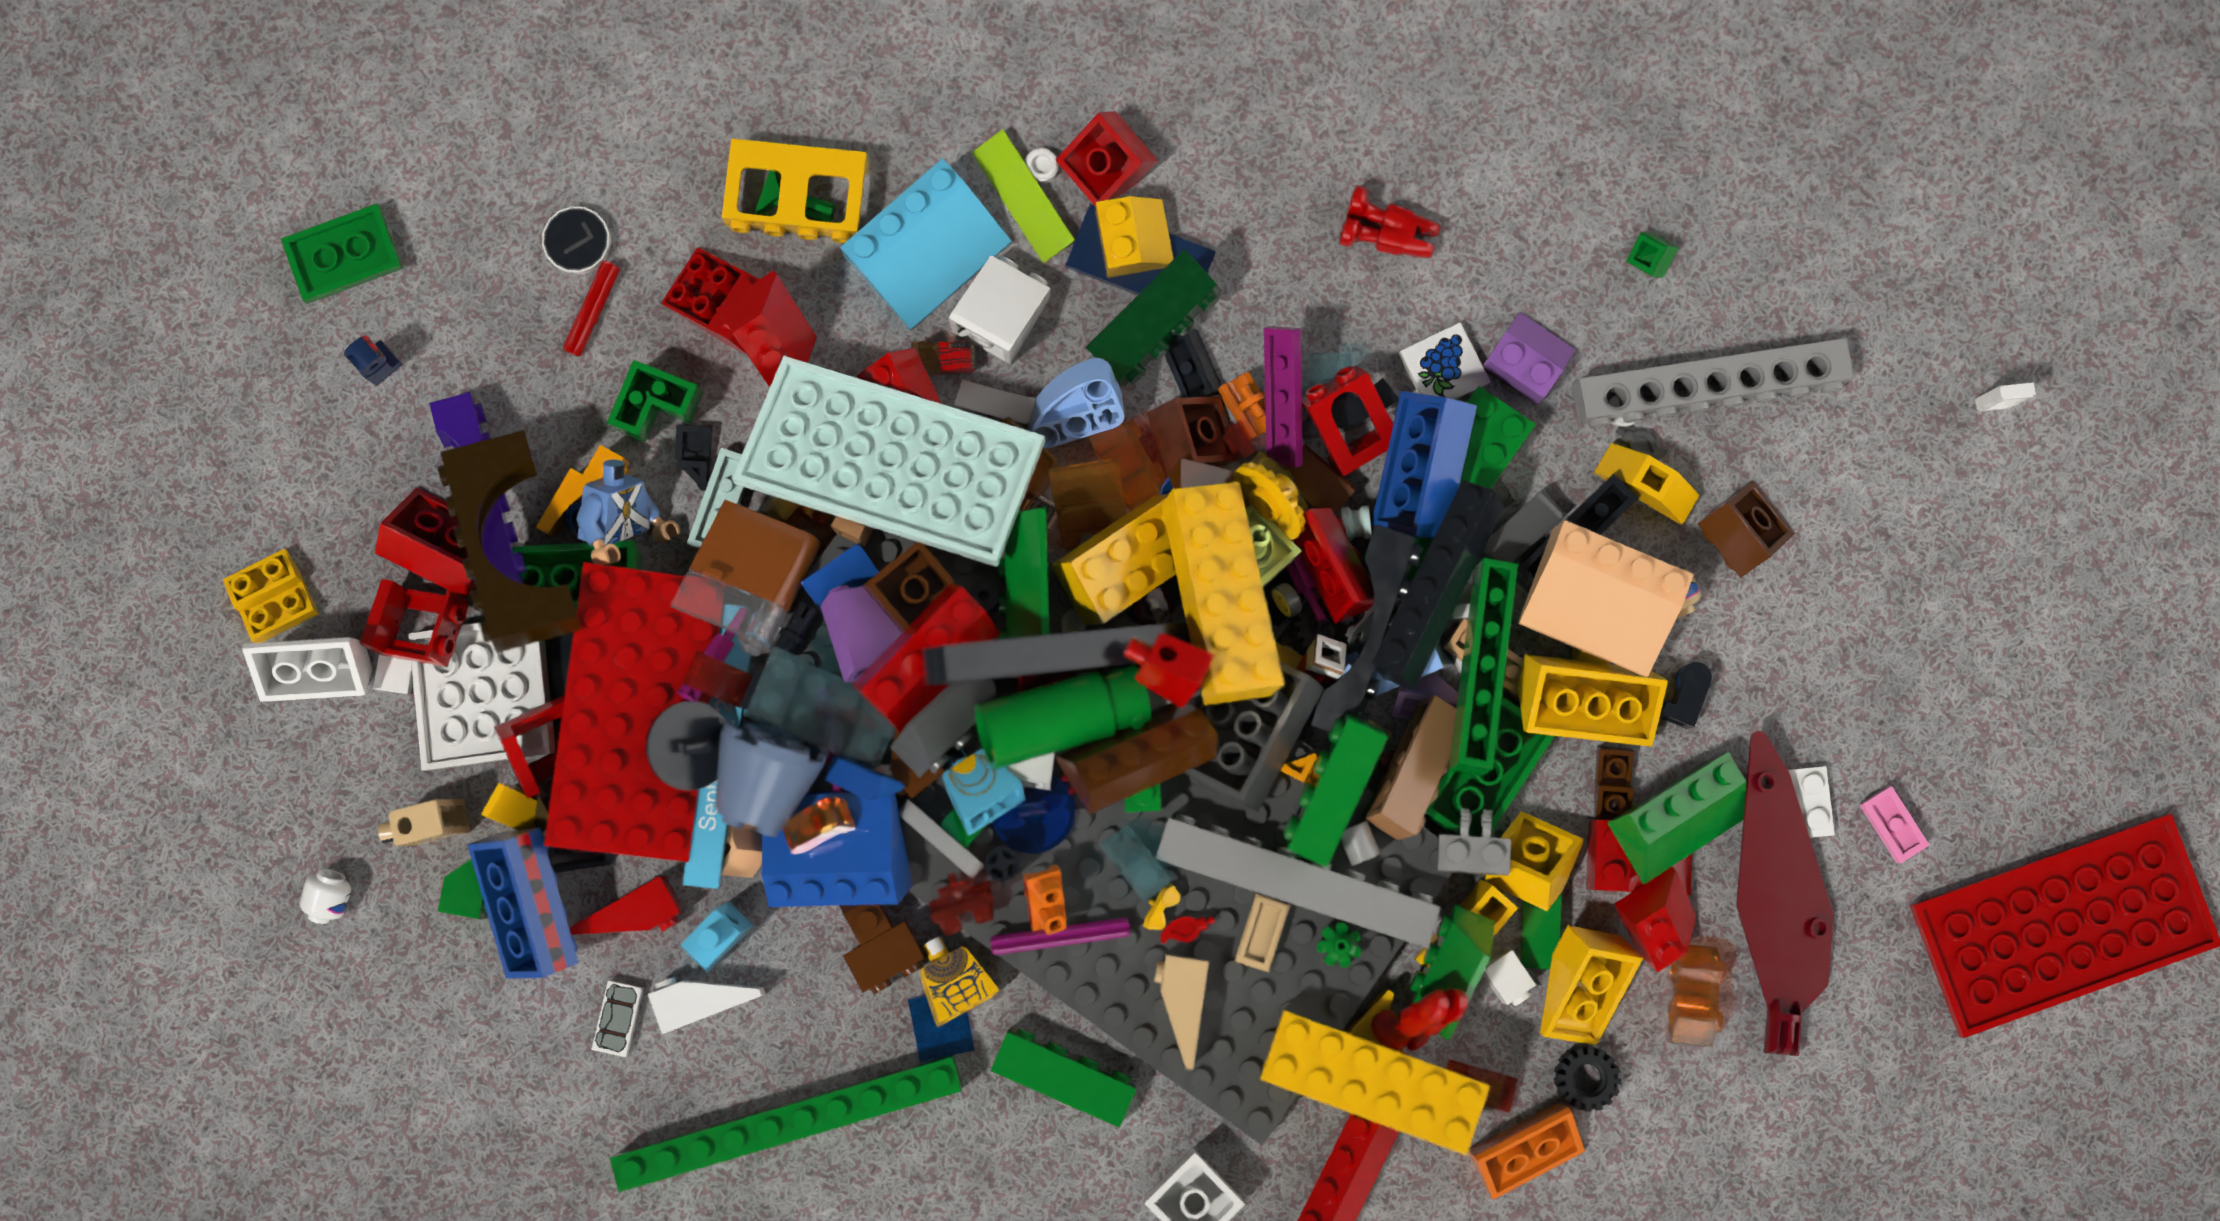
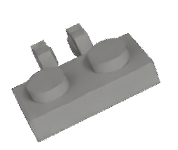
[1438,808,1511,876]

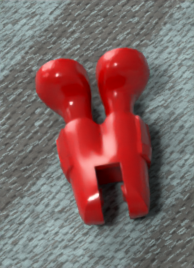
[1339,185,1440,258]
[1371,989,1468,1052]

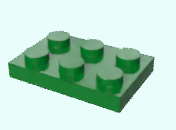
[281,203,403,304]

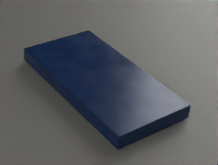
[1065,204,1216,295]

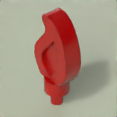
[1160,916,1215,944]

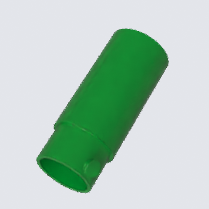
[974,664,1151,770]

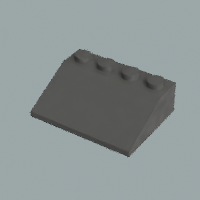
[1183,662,1324,812]

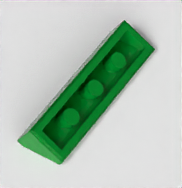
[1521,893,1561,969]

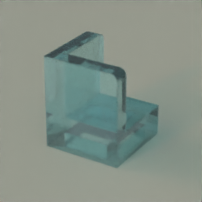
[1307,353,1351,390]

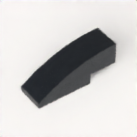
[1302,378,1399,439]

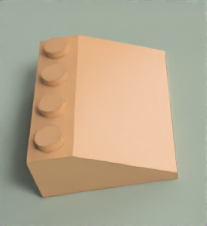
[1518,520,1694,677]

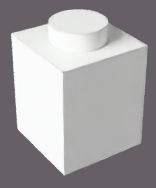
[1482,949,1536,1006]

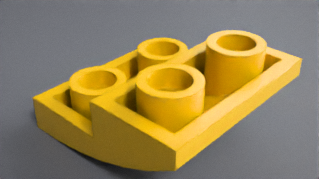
[222,548,319,643]

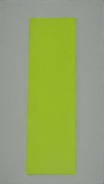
[972,129,1075,264]

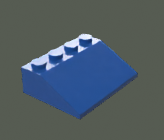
[762,790,913,907]

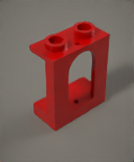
[1302,366,1393,477]
[359,579,469,667]
[494,695,565,799]

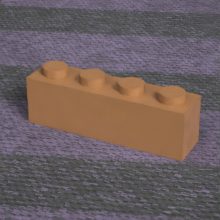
[1364,695,1456,840]

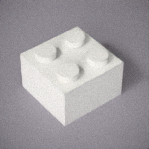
[1143,1148,1245,1221]

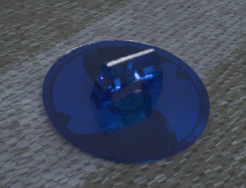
[992,774,1075,854]

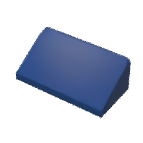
[801,543,879,612]
[825,755,905,801]

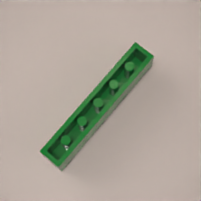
[1449,558,1518,776]

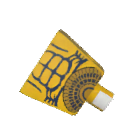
[919,936,999,1027]

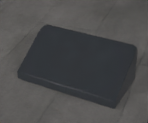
[1165,329,1222,398]

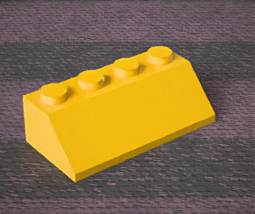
[1517,654,1668,747]

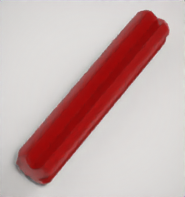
[563,260,620,357]

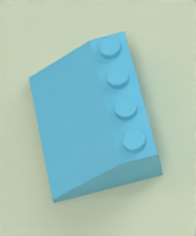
[840,158,1012,331]

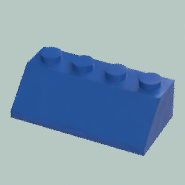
[1371,391,1477,539]

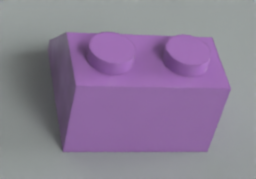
[1482,312,1576,405]

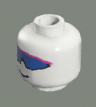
[299,869,351,924]

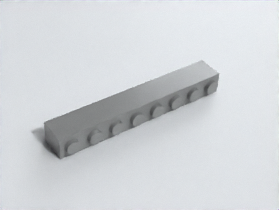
[1155,814,1440,948]

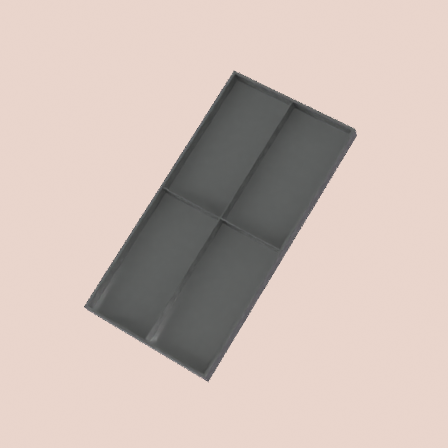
[742,528,1452,1146]

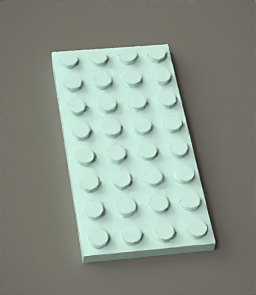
[732,356,1045,567]

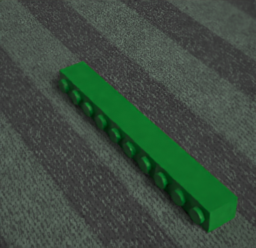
[609,1054,963,1193]

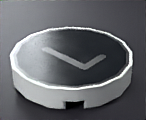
[542,206,611,275]

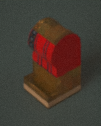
[911,341,976,377]
[782,797,856,854]

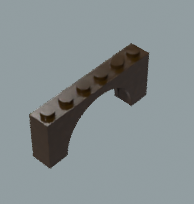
[437,430,581,653]

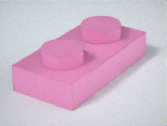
[1859,786,1929,863]

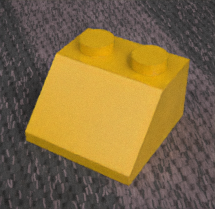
[1096,196,1174,278]
[1485,811,1584,911]

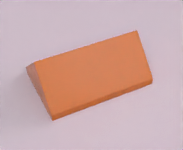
[1468,1102,1585,1200]

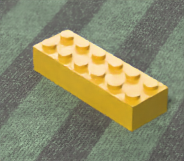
[1161,482,1284,705]
[1260,1010,1490,1155]

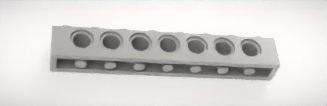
[1572,338,1854,428]

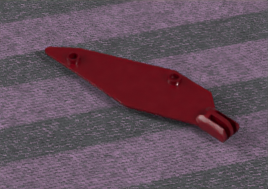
[1736,731,1834,1056]

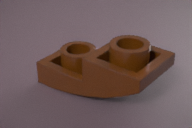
[1594,746,1634,820]

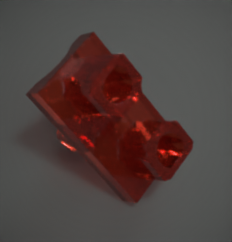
[929,872,994,936]

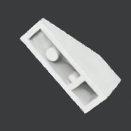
[648,977,766,1034]

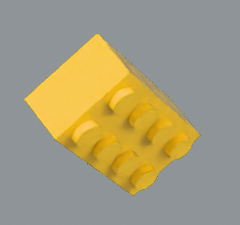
[1051,494,1176,625]

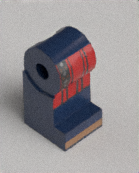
[344,336,403,386]

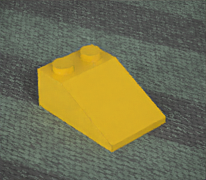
[1540,925,1643,1045]

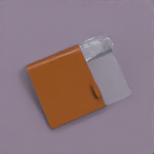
[671,499,821,656]

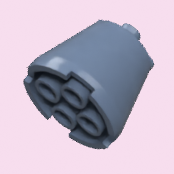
[715,718,828,837]

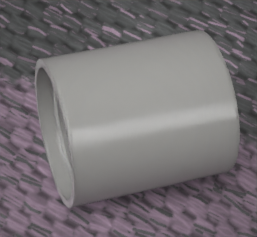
[1340,821,1381,866]

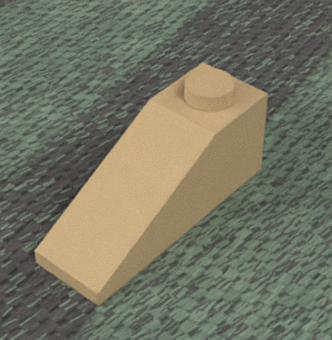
[1154,954,1209,1070]

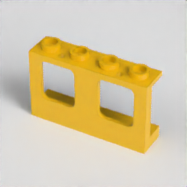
[722,138,869,244]

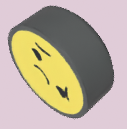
[1271,582,1302,618]

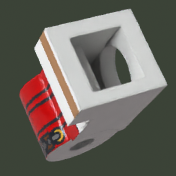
[1296,634,1346,691]

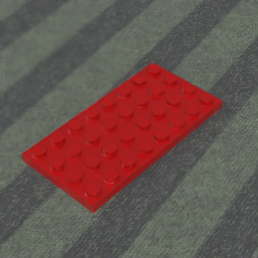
[544,562,725,862]
[1909,814,2220,1038]

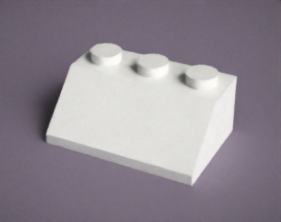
[242,637,372,702]

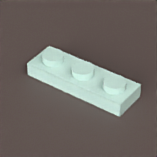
[686,448,746,549]

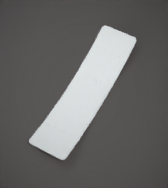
[954,380,1036,424]

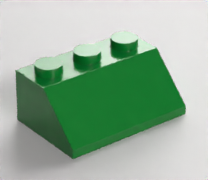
[1410,905,1494,1040]

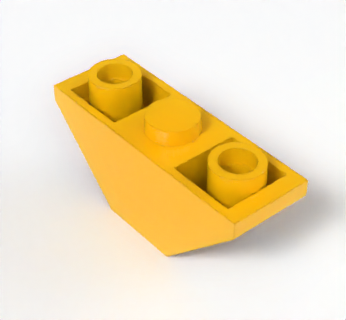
[1593,443,1700,525]

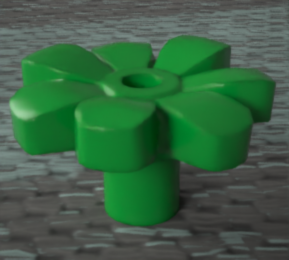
[1316,922,1362,968]

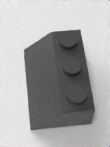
[890,679,999,777]

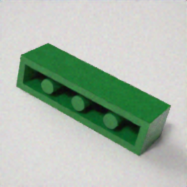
[990,1027,1136,1128]

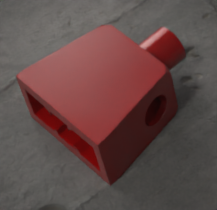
[1123,633,1215,709]

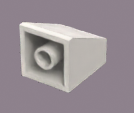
[949,256,1051,365]

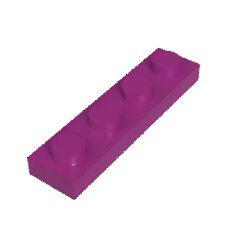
[1264,326,1303,468]

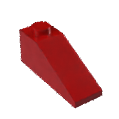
[569,876,685,935]

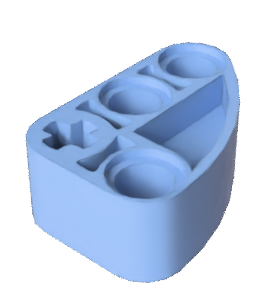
[1028,358,1124,449]

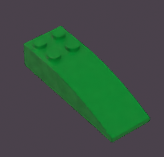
[1361,386,1536,580]

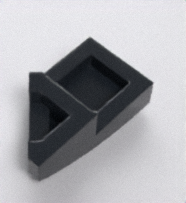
[675,424,713,491]

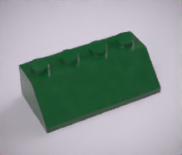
[1085,249,1222,386]

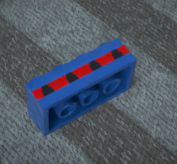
[467,828,579,979]

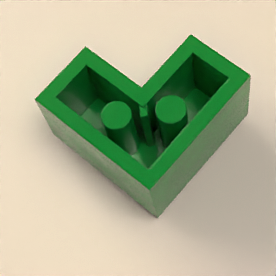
[607,360,704,442]

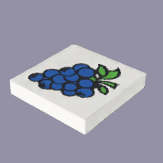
[1398,322,1491,400]

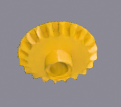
[1234,462,1306,540]

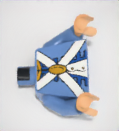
[577,459,680,565]

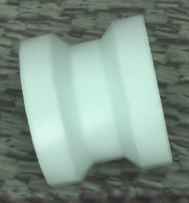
[1341,505,1372,542]

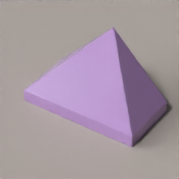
[1391,673,1458,720]

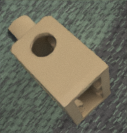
[378,799,470,846]

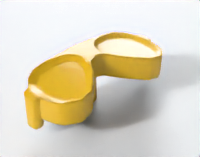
[1143,883,1181,930]

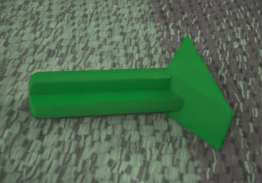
[754,170,836,222]

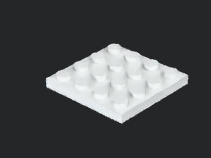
[409,623,556,771]

